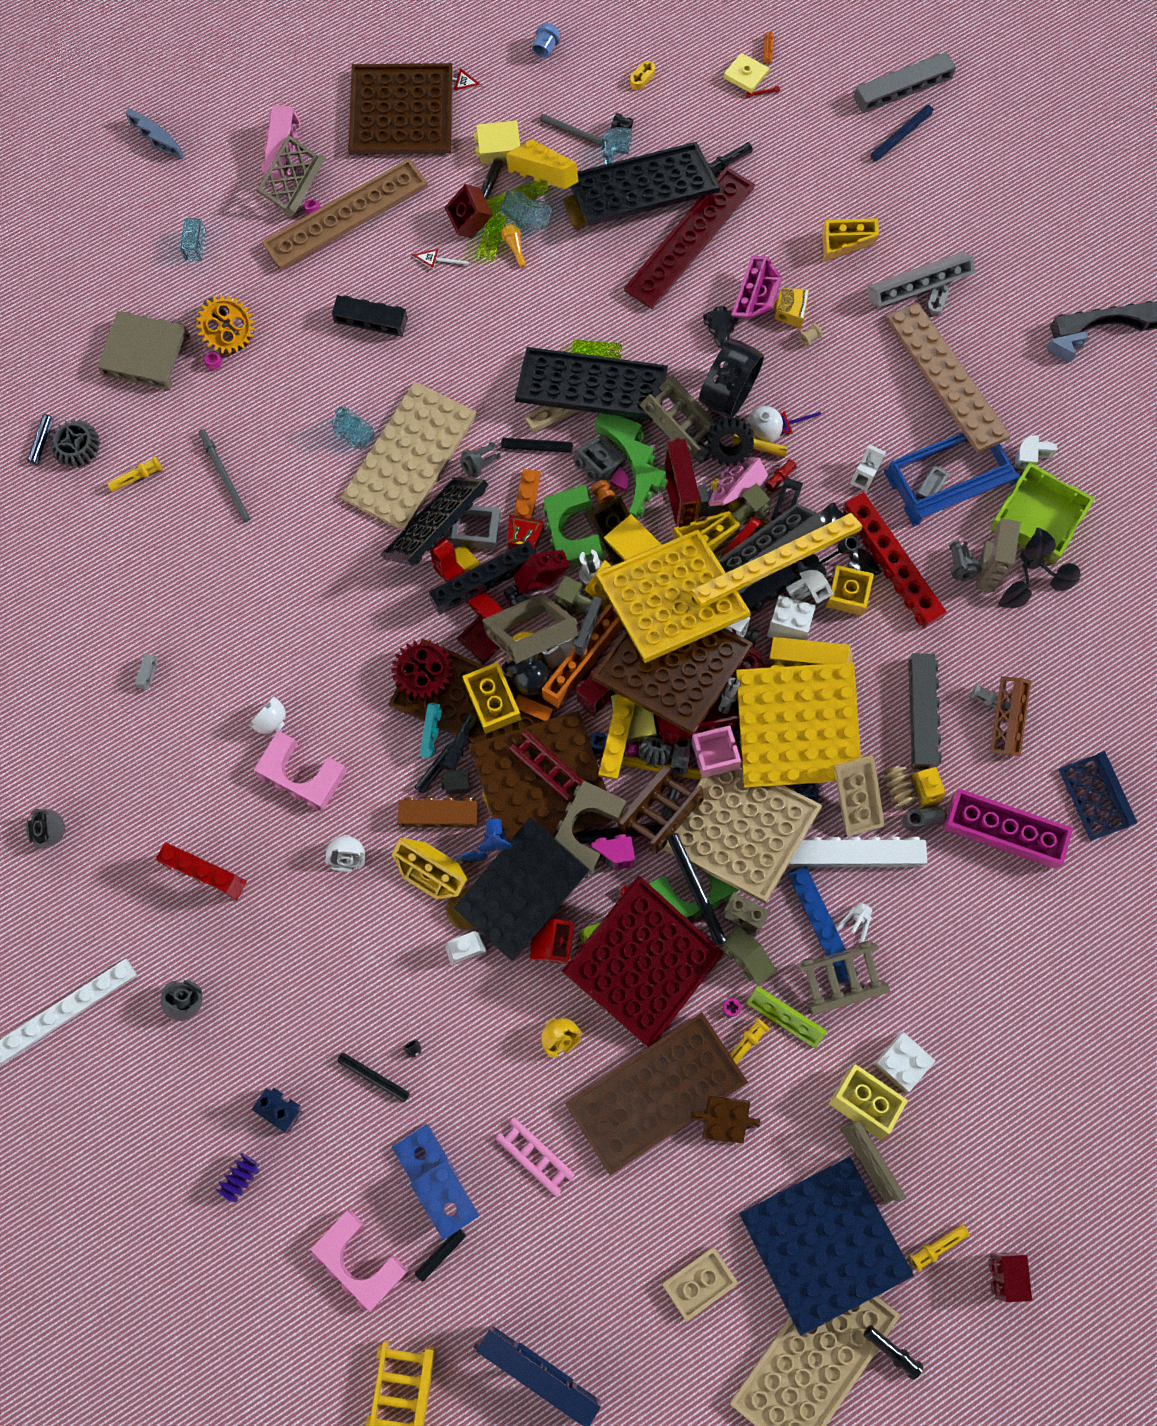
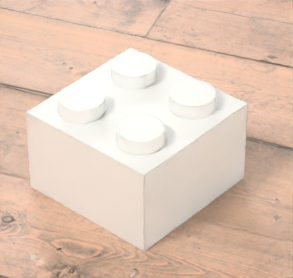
[767,595,816,640]
[873,1032,936,1093]

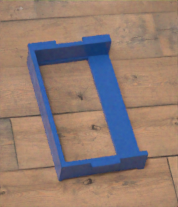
[884,432,1020,527]

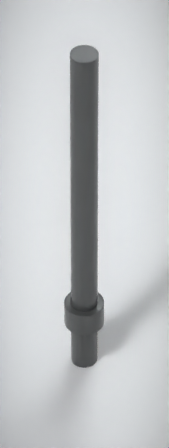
[198,429,251,523]

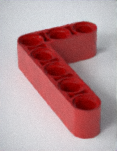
[430,538,503,620]

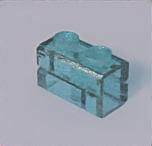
[180,218,206,261]

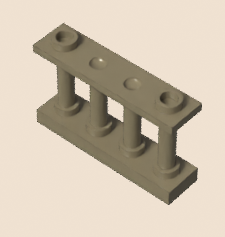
[640,375,714,458]
[796,941,891,1015]

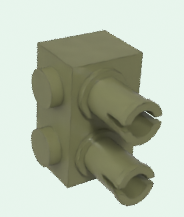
[732,483,771,526]
[555,576,593,616]

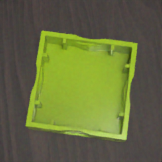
[989,462,1096,565]

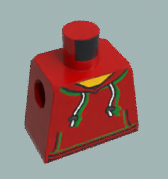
[508,515,544,550]

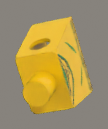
[910,767,945,809]

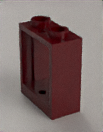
[513,550,570,593]

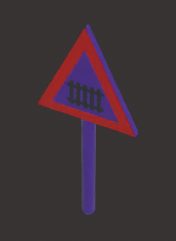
[781,411,821,434]

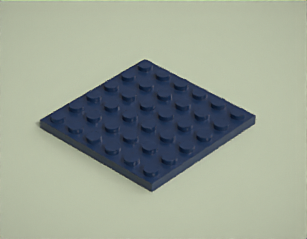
[739,1157,914,1336]

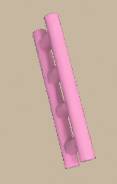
[495,1117,575,1197]

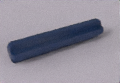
[27,414,53,465]

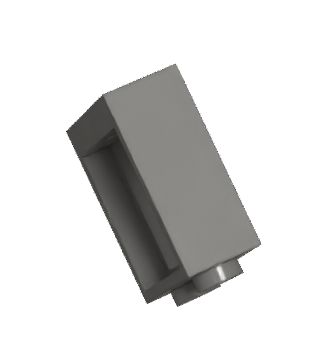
[449,506,501,550]

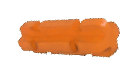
[763,32,774,63]

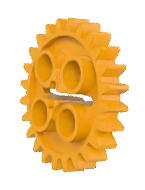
[196,294,255,354]

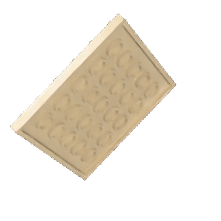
[663,764,822,904]

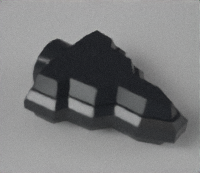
[703,306,738,349]

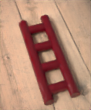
[508,730,584,801]

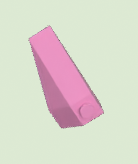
[708,457,768,506]

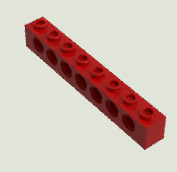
[842,492,947,629]

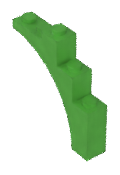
[595,413,668,519]

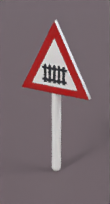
[453,68,481,91]
[411,248,469,269]

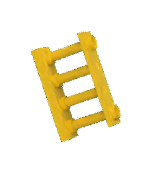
[365,1340,436,1426]

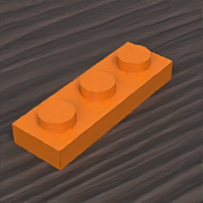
[514,469,541,519]

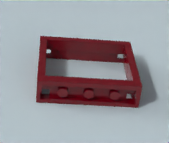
[664,438,701,527]

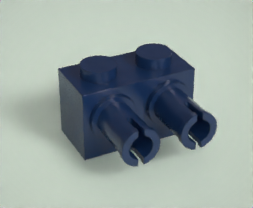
[251,1087,303,1133]

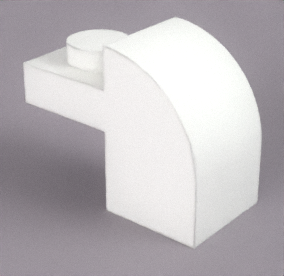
[1015,435,1057,469]
[850,444,886,492]
[786,570,833,603]

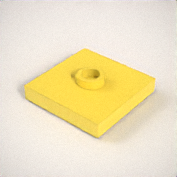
[723,53,770,94]

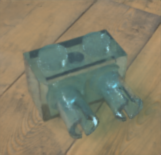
[331,406,375,450]

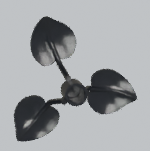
[797,502,881,579]
[998,527,1081,608]

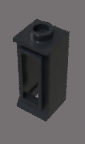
[770,478,803,522]

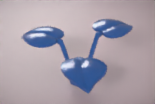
[453,819,511,863]

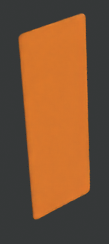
[515,695,553,721]

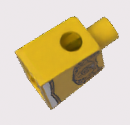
[773,288,809,328]

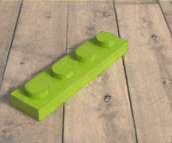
[746,986,827,1049]

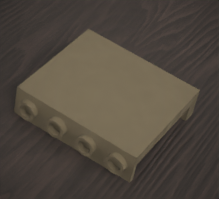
[97,311,190,390]

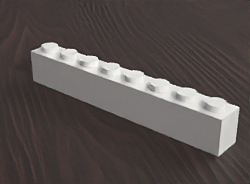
[788,837,927,867]

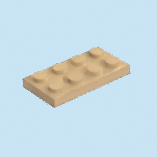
[834,755,885,837]

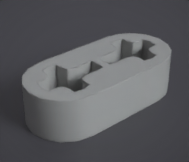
[926,284,949,316]
[136,654,158,690]

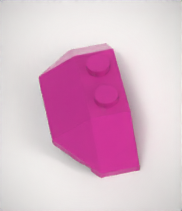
[731,256,782,318]

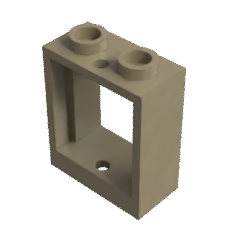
[721,892,770,936]

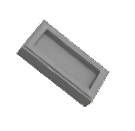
[916,465,950,499]

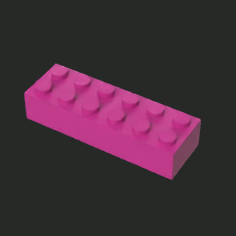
[942,788,1073,869]

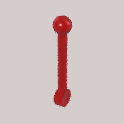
[746,86,780,98]

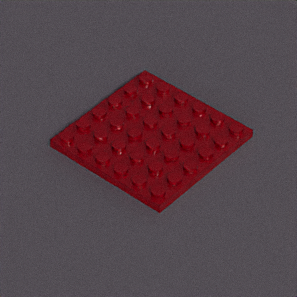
[561,876,724,1048]

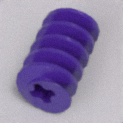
[215,1153,259,1203]

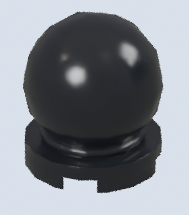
[502,654,549,696]

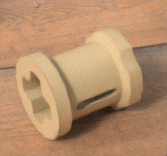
[799,323,823,347]

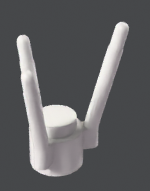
[836,903,873,956]

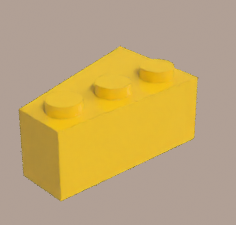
[672,511,740,552]

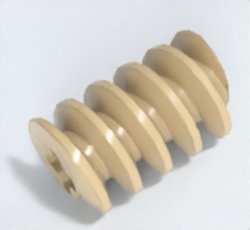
[881,766,917,809]

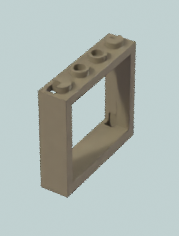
[482,593,578,664]

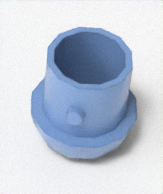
[532,23,560,58]

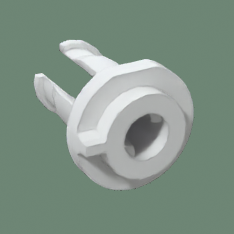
[579,550,603,587]

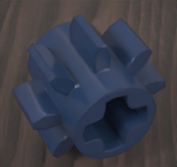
[795,783,820,802]

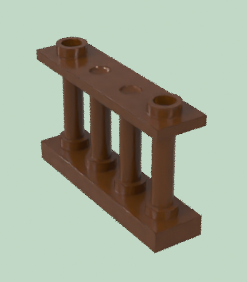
[616,765,704,854]

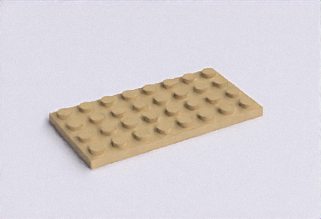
[341,381,477,531]
[729,1296,901,1426]

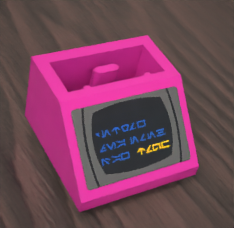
[591,835,635,870]

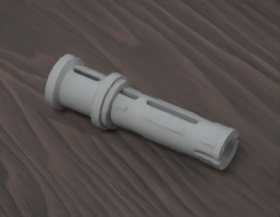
[969,683,1029,718]

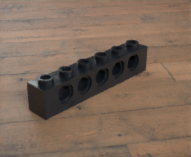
[429,540,537,616]

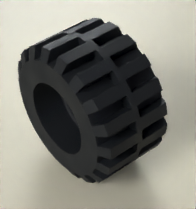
[707,415,754,466]

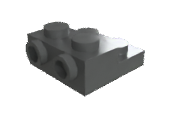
[573,435,626,482]

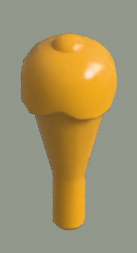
[501,224,526,268]

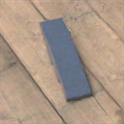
[125,108,184,159]

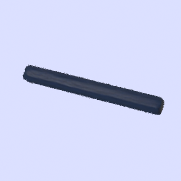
[870,105,933,162]

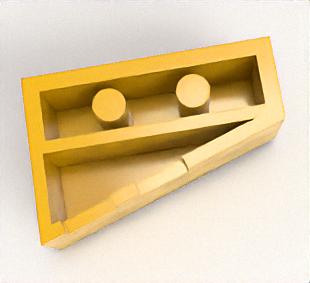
[822,218,879,262]

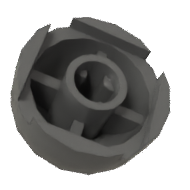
[26,809,65,848]
[160,980,203,1021]

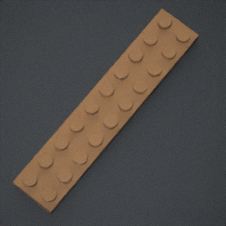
[262,158,428,271]
[886,302,1011,454]

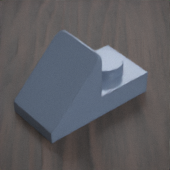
[1047,331,1088,362]

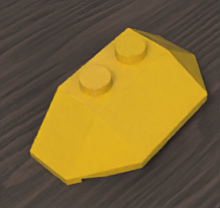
[392,838,467,899]

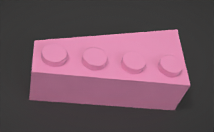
[261,105,300,180]

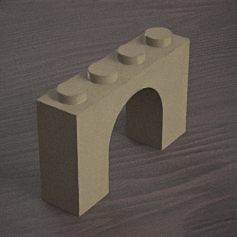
[976,518,1021,593]
[555,781,627,875]

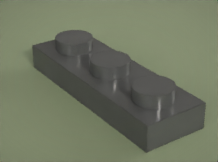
[573,596,603,656]

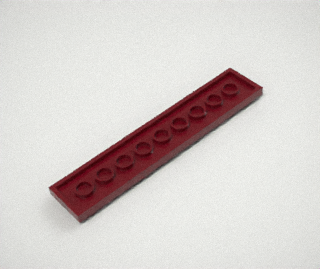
[624,167,755,309]

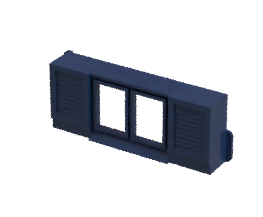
[474,1325,601,1426]

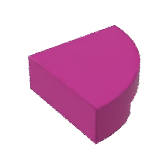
[610,467,629,492]

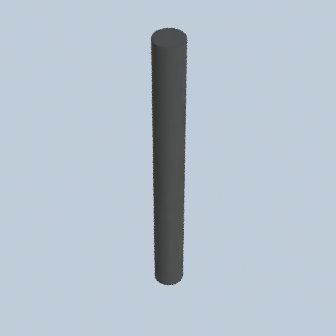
[540,114,603,146]

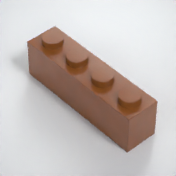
[398,797,478,828]

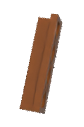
[990,676,1031,757]

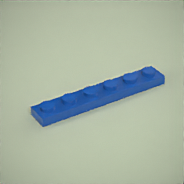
[788,866,858,985]

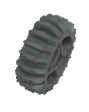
[49,419,100,467]

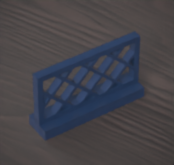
[1058,751,1138,841]

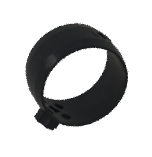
[699,338,764,418]

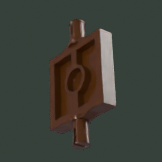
[691,1096,760,1144]

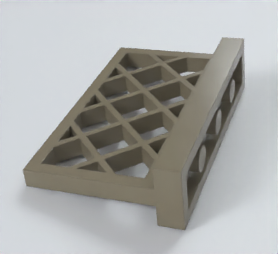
[256,135,326,218]
[840,1121,906,1204]

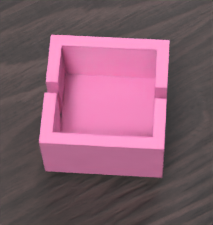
[692,726,741,778]

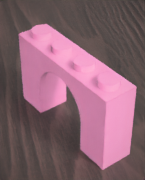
[254,731,347,810]
[310,1210,409,1312]

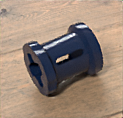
[591,732,607,754]

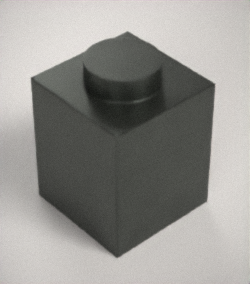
[441,769,470,795]

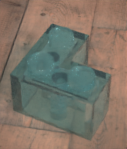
[501,190,553,230]

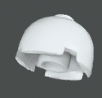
[747,406,783,442]
[248,696,286,735]
[325,835,365,872]

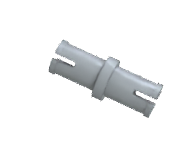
[718,678,740,714]

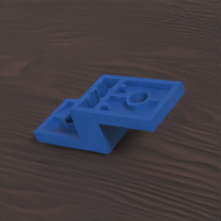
[392,1124,480,1240]

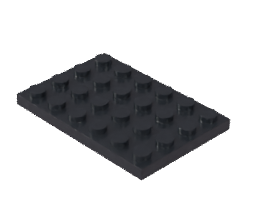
[380,477,489,566]
[454,817,591,962]

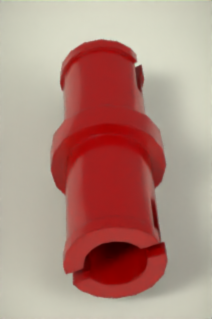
[765,459,797,492]

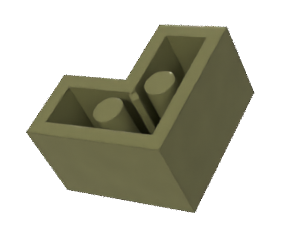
[723,927,777,986]

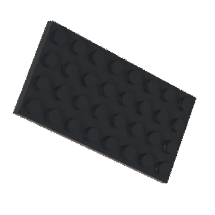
[570,142,720,226]
[515,347,668,420]

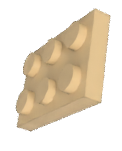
[662,1246,739,1322]

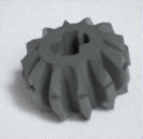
[639,736,672,767]

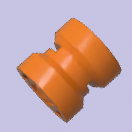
[591,479,615,505]

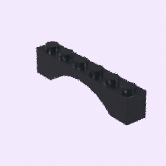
[1050,301,1157,338]

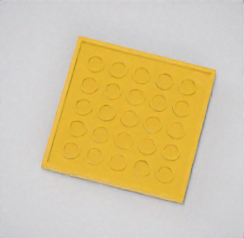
[596,529,750,663]
[736,662,861,787]

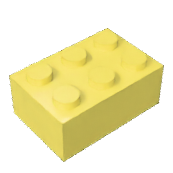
[828,1064,908,1140]

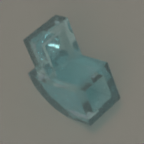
[602,127,632,164]

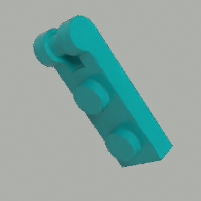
[420,703,442,758]

